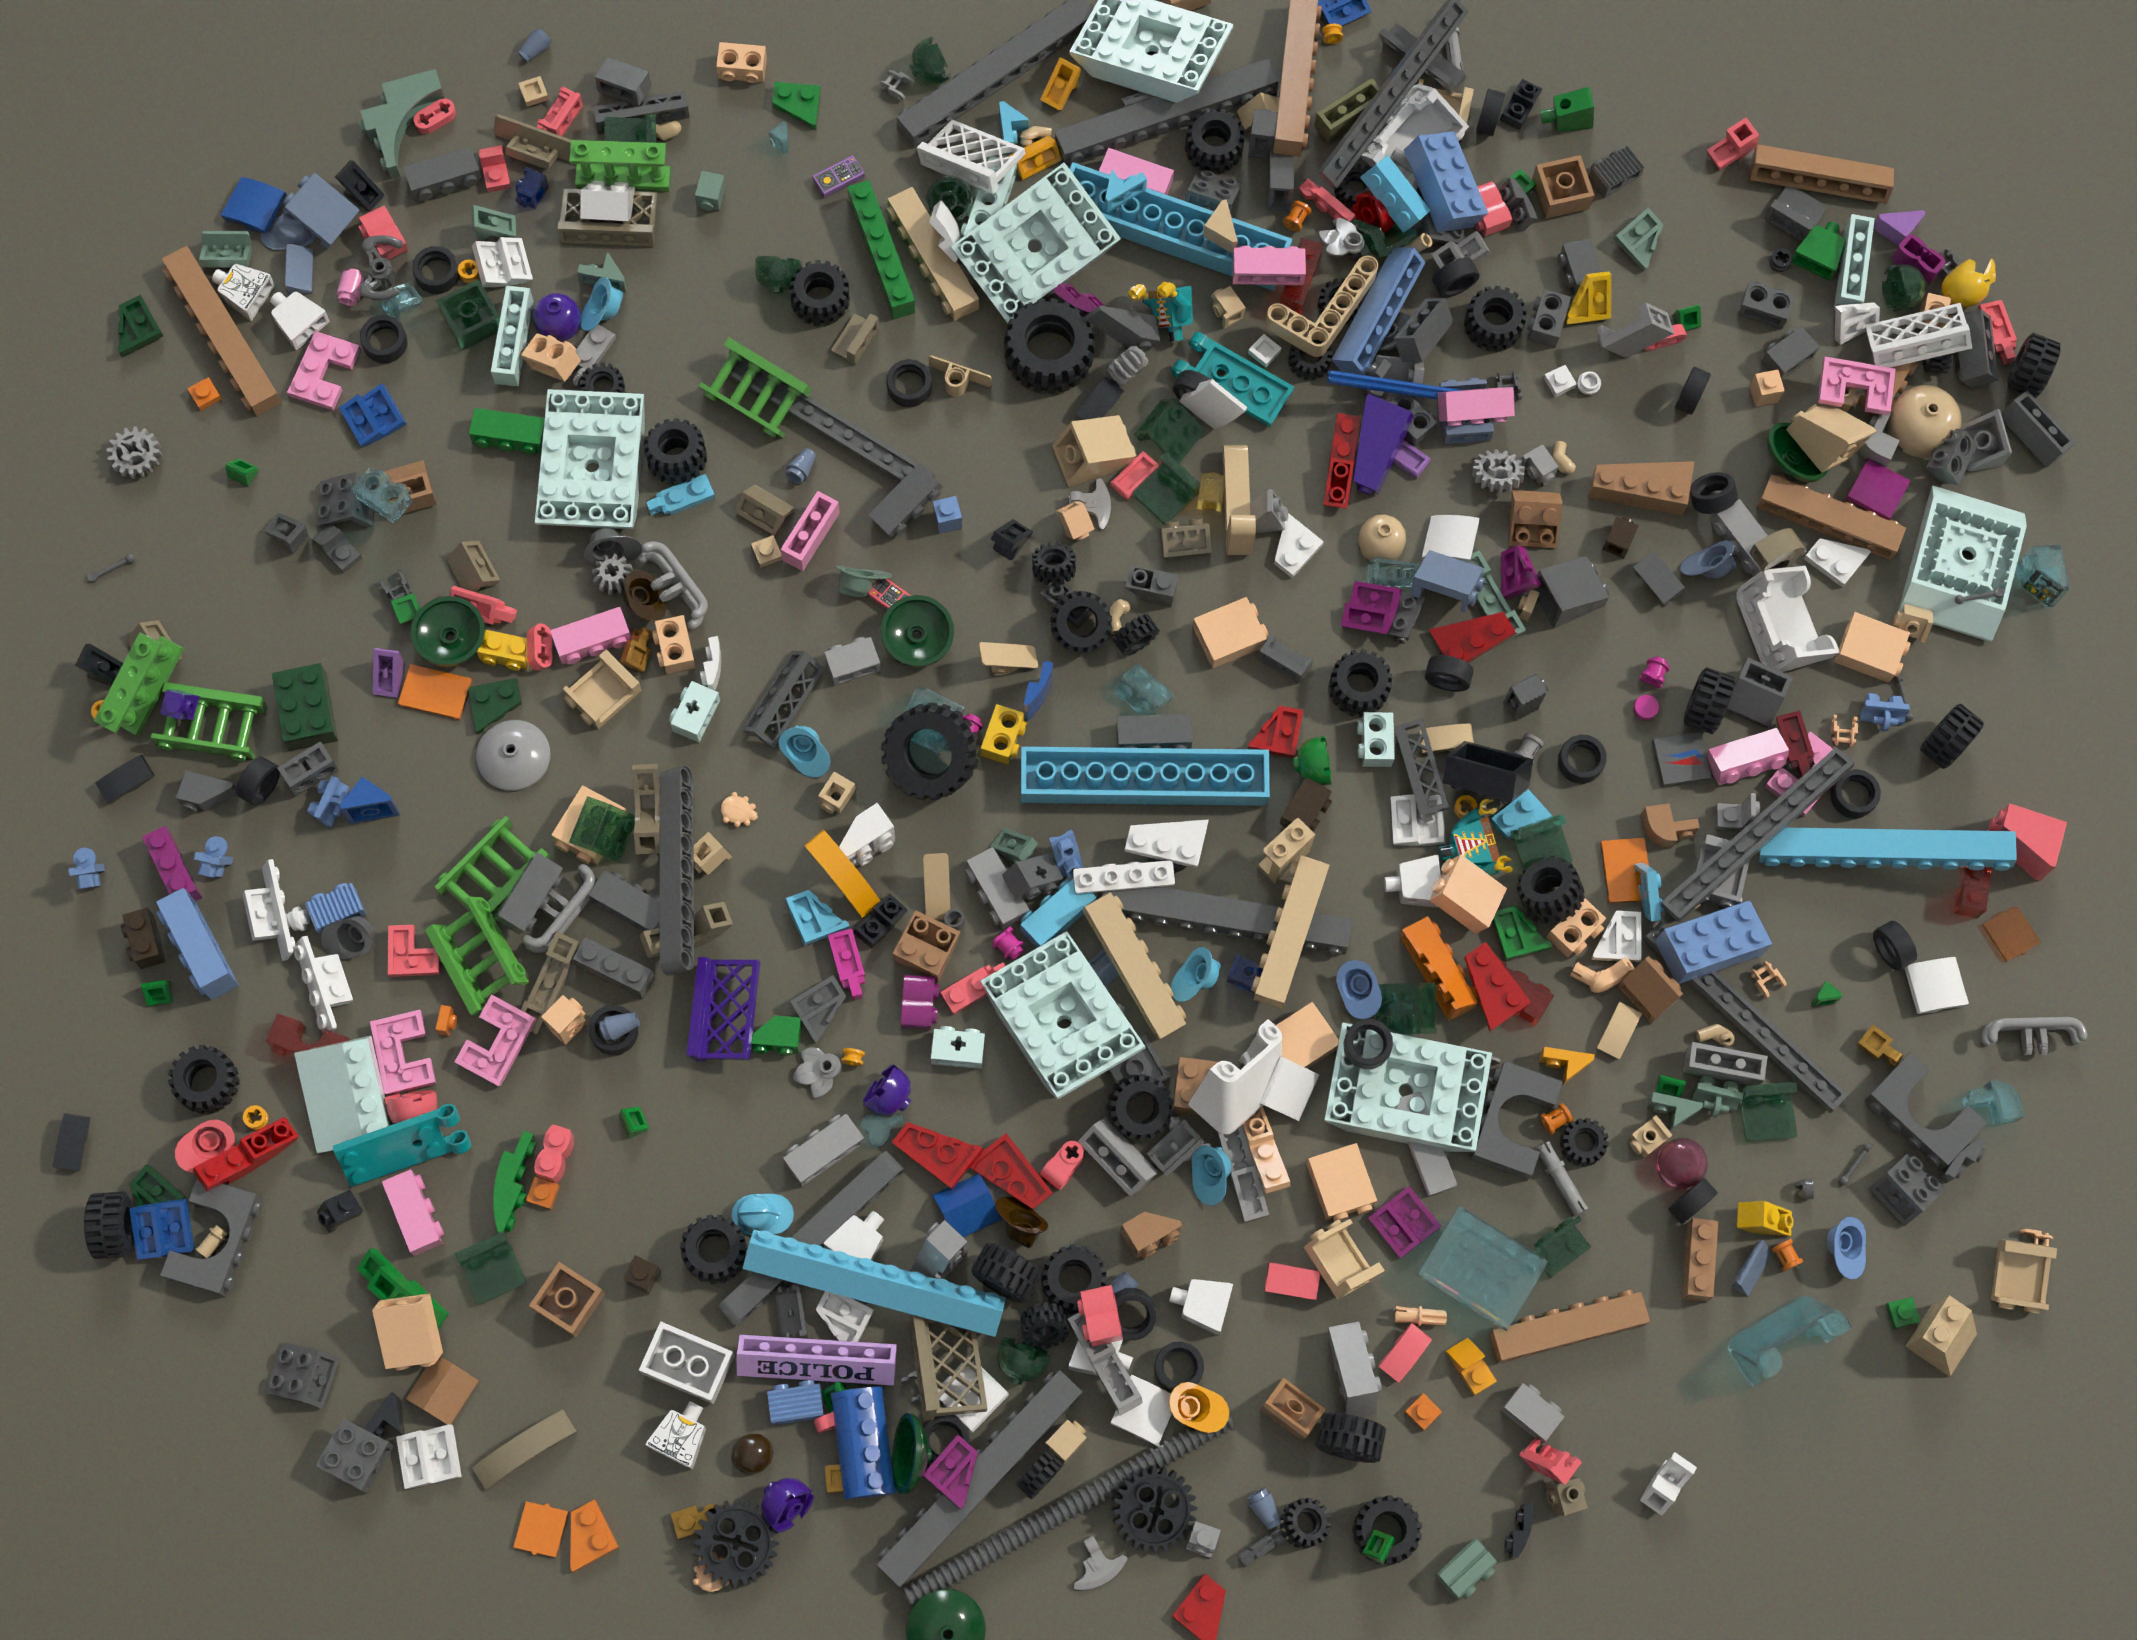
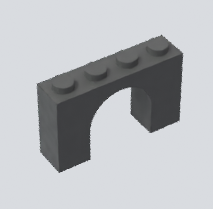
[1865,1052,1987,1170]
[1470,1061,1563,1180]
[160,1179,263,1297]

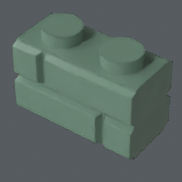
[1434,1538,1497,1600]

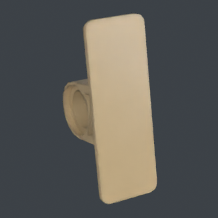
[929,355,992,397]
[978,642,1038,676]
[923,853,951,920]

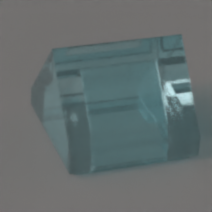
[769,121,789,154]

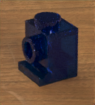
[515,166,549,210]
[1226,953,1263,993]

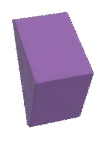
[1873,210,1925,246]
[373,648,405,698]

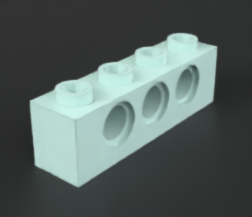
[960,156,1017,237]
[491,286,534,387]

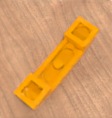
[804,829,880,918]

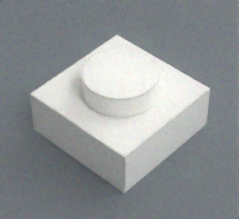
[1248,334,1282,368]
[1543,365,1577,397]

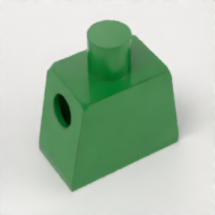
[1540,87,1594,132]
[1792,221,1845,281]

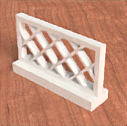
[917,120,1026,194]
[1865,303,1972,368]

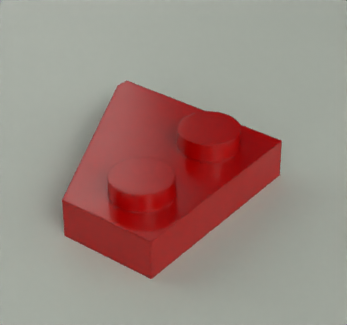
[1248,705,1303,758]
[1172,1574,1226,1640]

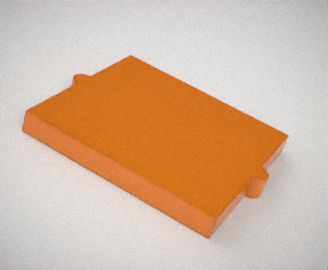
[513,1501,569,1558]

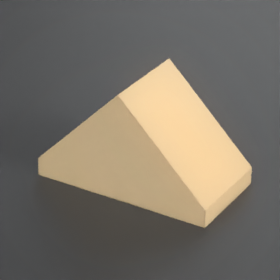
[1236,92,1279,132]
[1203,199,1238,253]

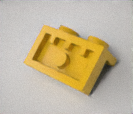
[477,630,529,671]

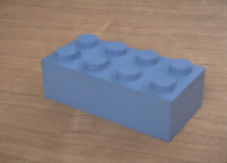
[1404,131,1489,232]
[156,888,239,1000]
[1655,901,1772,984]

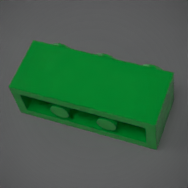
[469,408,545,455]

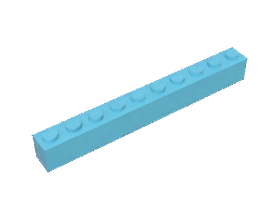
[1759,828,2017,871]
[743,1229,1006,1337]

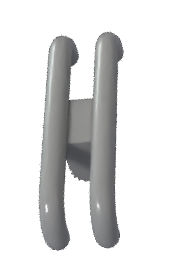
[638,541,708,630]
[522,864,597,953]
[1981,1017,2088,1055]

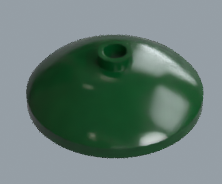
[1766,422,1828,483]
[881,595,954,667]
[411,596,485,667]
[892,1413,932,1494]
[905,1589,986,1640]

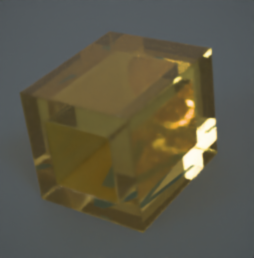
[1197,472,1225,512]

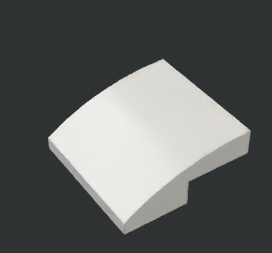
[929,201,962,262]
[472,237,533,287]
[1179,379,1247,429]
[1422,515,1480,563]
[1391,794,1445,846]
[1904,957,1969,1014]
[1260,1056,1319,1121]
[937,1356,1009,1432]
[1110,1374,1172,1446]
[396,1424,462,1489]

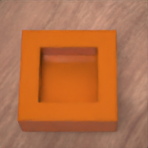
[187,377,222,411]
[436,1005,457,1037]
[526,1177,560,1210]
[1404,1393,1442,1431]

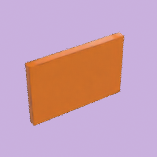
[398,664,472,720]
[1600,838,1649,904]

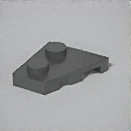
[790,975,846,1043]

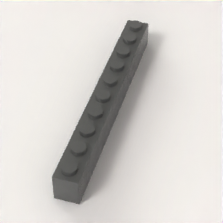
[897,0,1093,148]
[1054,59,1279,165]
[1102,887,1352,956]
[877,1370,1083,1589]

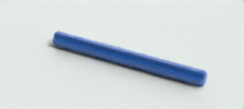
[1327,371,1462,400]

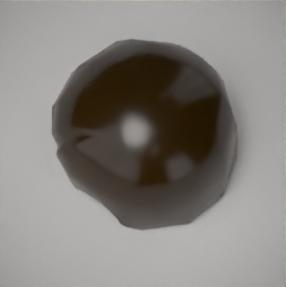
[731,1434,774,1474]

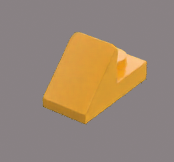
[1040,58,1081,110]
[1539,1047,1595,1085]
[1445,1338,1497,1396]

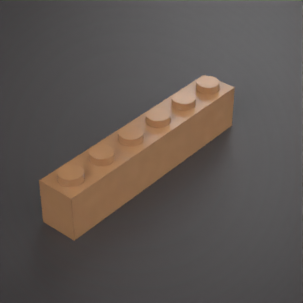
[1750,144,1894,204]
[1756,474,1906,561]
[1489,1290,1650,1364]

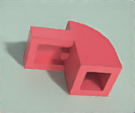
[1707,117,1759,171]

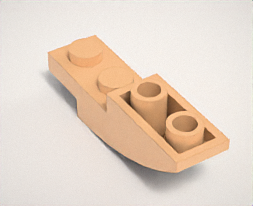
[1242,1106,1290,1194]

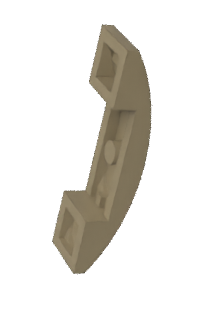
[521,931,580,1034]
[472,1410,577,1491]

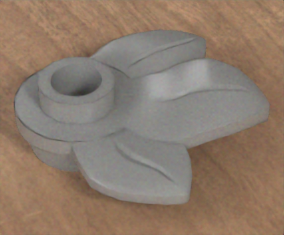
[1319,218,1365,256]
[793,1047,841,1098]

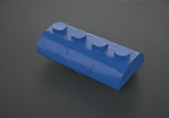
[831,1387,896,1500]

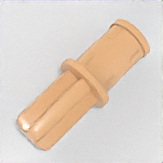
[1395,1306,1447,1327]

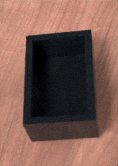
[1443,741,1534,803]

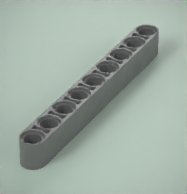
[660,765,694,976]
[718,1151,905,1327]

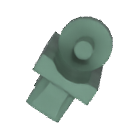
[1691,1075,1743,1118]

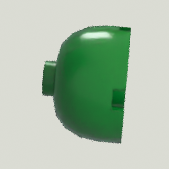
[1293,736,1332,786]

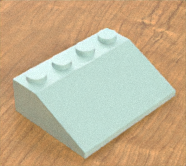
[294,1036,391,1153]

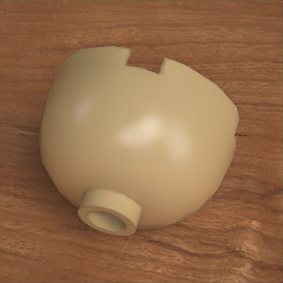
[1357,514,1406,564]

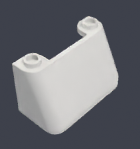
[1360,84,1469,191]
[1736,566,1840,672]
[1188,1019,1282,1134]

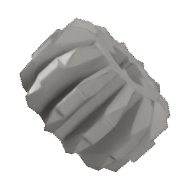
[1107,346,1149,385]
[592,553,633,596]

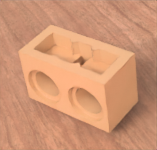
[716,42,767,83]
[521,333,581,382]
[652,615,696,674]
[1546,898,1606,958]
[541,995,587,1045]

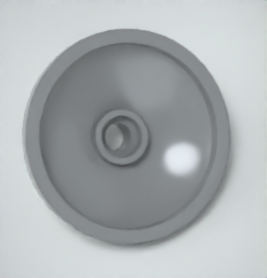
[476,720,551,792]

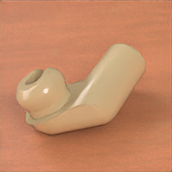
[645,121,681,141]
[1020,126,1052,146]
[1552,441,1576,475]
[1696,1024,1735,1046]

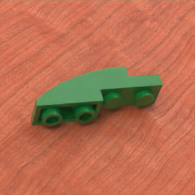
[493,1131,537,1237]
[356,1248,449,1330]

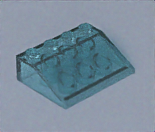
[1417,1206,1548,1331]

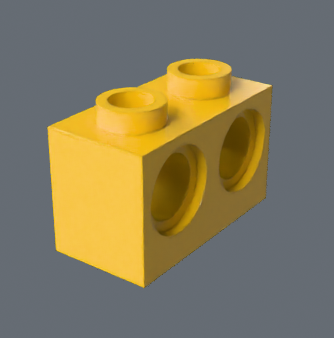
[981,704,1027,765]

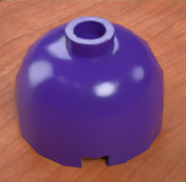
[533,293,581,342]
[863,1064,911,1116]
[761,1478,814,1532]

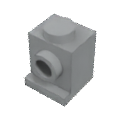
[1521,444,1559,485]
[1185,1521,1221,1558]

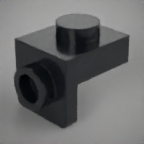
[317,1190,363,1233]

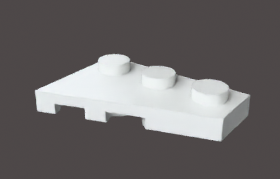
[1125,820,1209,869]

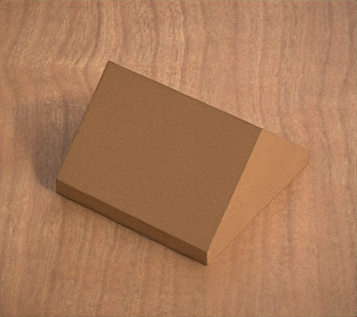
[406,1357,479,1425]
[1260,1378,1326,1442]

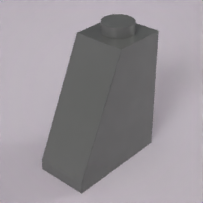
[1266,149,1294,212]

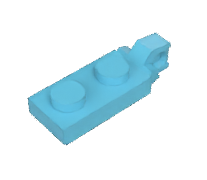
[646,474,715,515]

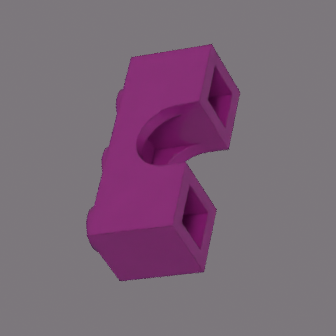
[142,826,203,901]

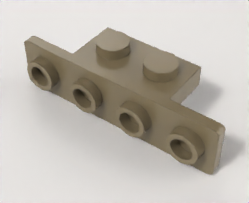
[494,114,571,170]

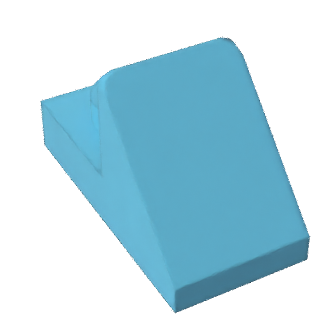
[999,101,1029,154]
[1105,170,1147,213]

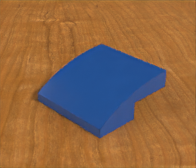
[1318,0,1372,26]
[221,177,287,233]
[339,383,407,447]
[1023,661,1053,721]
[129,1199,195,1260]

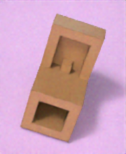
[1641,803,1700,848]

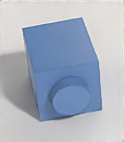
[933,496,962,534]

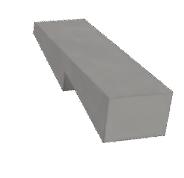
[1215,1125,1269,1222]
[1067,1312,1143,1416]

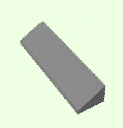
[1394,1092,1457,1196]

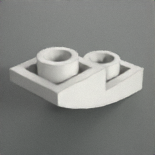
[700,636,721,691]

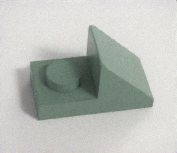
[471,205,516,241]
[577,253,627,292]
[990,828,1038,864]
[1647,1092,1703,1131]

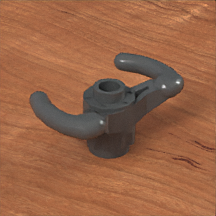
[359,235,403,300]

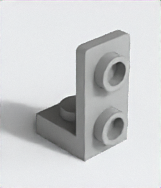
[1375,355,1424,384]
[1715,793,1760,831]

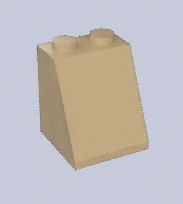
[1786,404,1877,473]
[1052,415,1136,487]
[1905,1295,1977,1377]

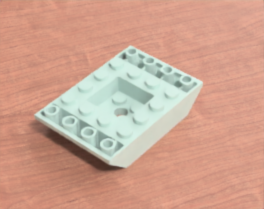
[1070,0,1233,103]
[951,162,1121,324]
[535,389,645,529]
[1898,485,2027,642]
[981,931,1145,1099]
[1324,1023,1492,1152]

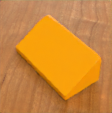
[1009,136,1062,180]

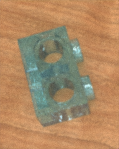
[351,467,413,524]

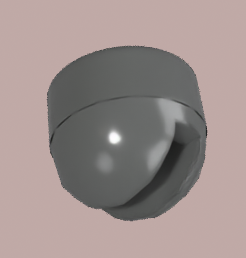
[944,909,965,931]
[1795,1179,1814,1199]

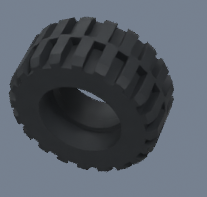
[1004,298,1095,394]
[881,703,980,801]

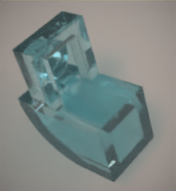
[1961,1081,2025,1125]

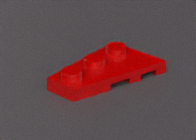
[1429,612,1517,663]
[1464,942,1531,1033]
[892,1122,984,1190]
[970,1133,1054,1210]

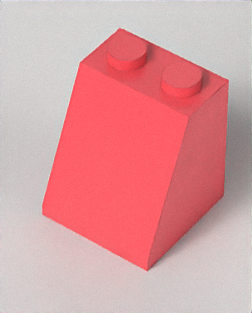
[1988,803,2067,881]

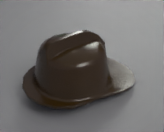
[623,570,666,621]
[995,1197,1048,1248]

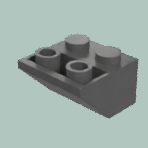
[1727,657,1793,728]

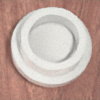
[1577,371,1601,395]
[288,906,310,931]

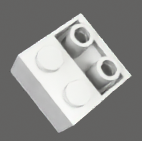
[580,181,635,221]

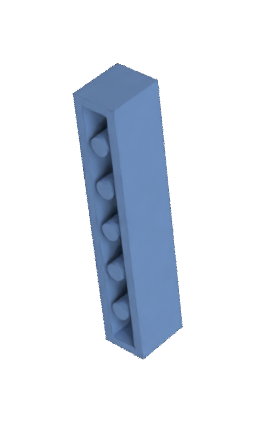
[1332,247,1426,375]

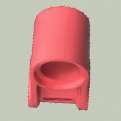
[1039,1141,1084,1191]

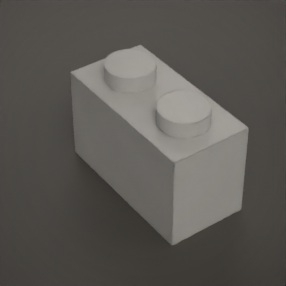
[824,637,881,686]
[1500,1383,1565,1444]

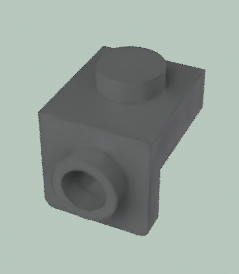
[1364,358,1392,398]

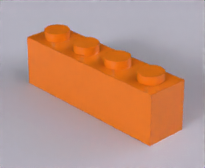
[1399,916,1478,1022]

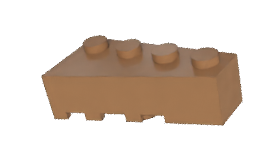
[1588,461,1694,516]

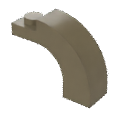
[1749,528,1806,572]
[632,764,660,854]
[639,902,733,958]

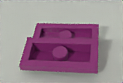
[1053,284,1105,312]
[1846,458,1910,520]
[1341,581,1402,635]
[1368,1186,1442,1259]

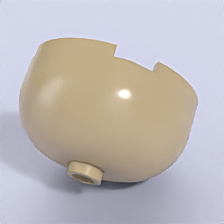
[1886,385,1962,458]

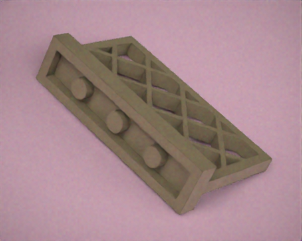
[558,189,658,247]
[910,1315,988,1421]

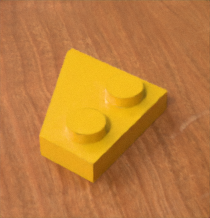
[1565,271,1611,324]

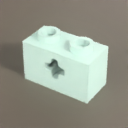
[669,681,720,742]
[931,1026,985,1069]

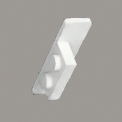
[242,859,295,961]
[1073,861,1175,894]
[294,936,353,1037]

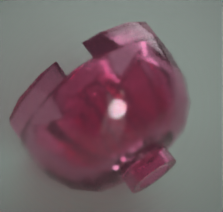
[1656,1138,1708,1189]

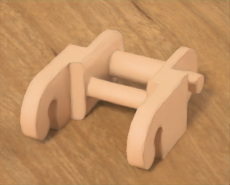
[1831,715,1858,747]
[1750,961,1787,998]
[2020,1229,2053,1246]

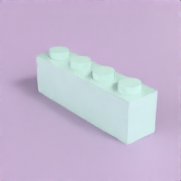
[1834,214,1875,310]

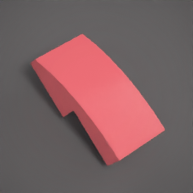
[1379,1323,1432,1383]

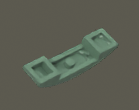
[1470,550,1526,642]

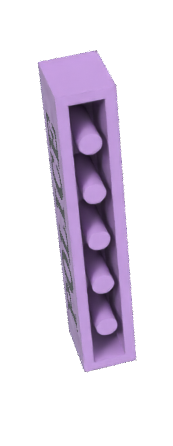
[737,1335,897,1385]

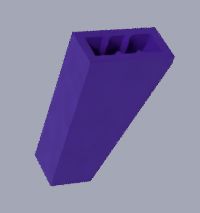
[1354,394,1414,495]

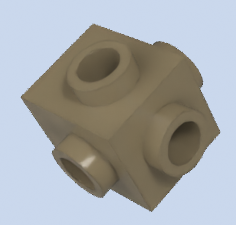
[1545,1476,1588,1516]

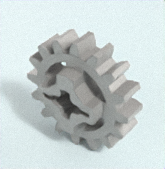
[107,426,162,479]
[1472,449,1525,494]

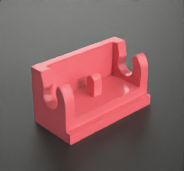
[537,87,583,136]
[1264,1262,1320,1300]
[1519,1438,1582,1485]

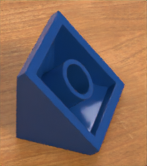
[340,777,400,824]
[933,1174,1001,1238]

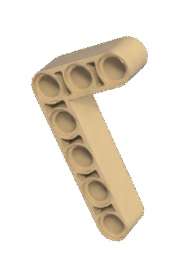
[1266,256,1378,357]
[1223,445,1256,555]

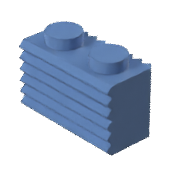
[305,883,367,935]
[767,1380,824,1425]

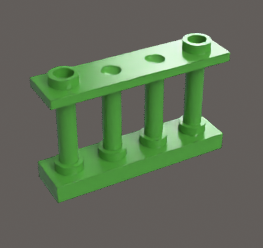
[570,140,671,192]
[699,337,813,438]
[94,632,185,735]
[151,682,267,762]
[435,816,551,932]
[425,897,529,1015]

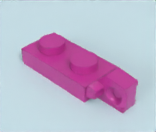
[828,928,865,1000]

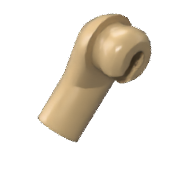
[1110,599,1130,635]

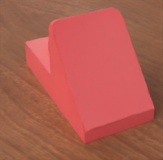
[479,145,511,193]

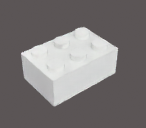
[639,1321,735,1404]

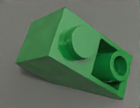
[751,1016,802,1056]

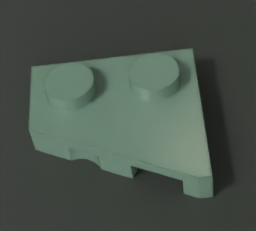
[1613,208,1664,271]

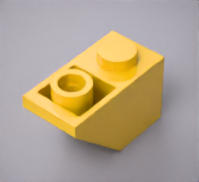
[1737,1201,1793,1237]

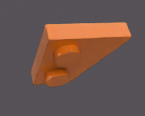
[570,1499,619,1573]

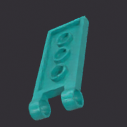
[1170,332,1295,427]
[333,1104,472,1187]

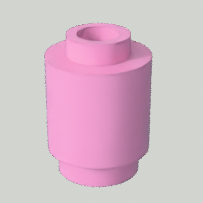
[337,269,366,306]

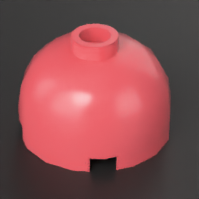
[385,1090,437,1124]

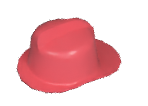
[175,1120,235,1173]

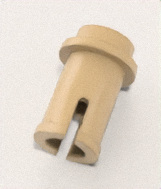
[1402,233,1432,253]
[196,1224,229,1258]

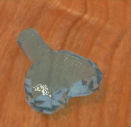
[860,1113,904,1147]

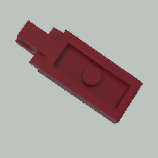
[1776,710,1814,778]

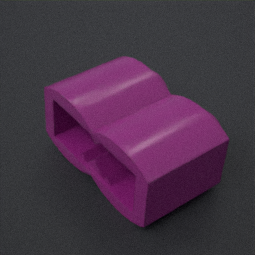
[1892,234,1946,286]
[901,975,939,1030]

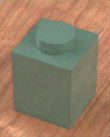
[695,171,726,211]

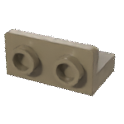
[1159,519,1212,558]

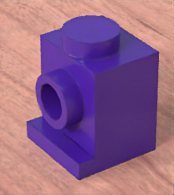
[160,690,200,720]

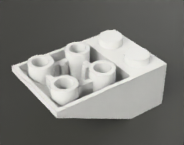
[839,803,895,867]

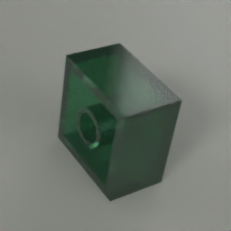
[436,279,500,350]

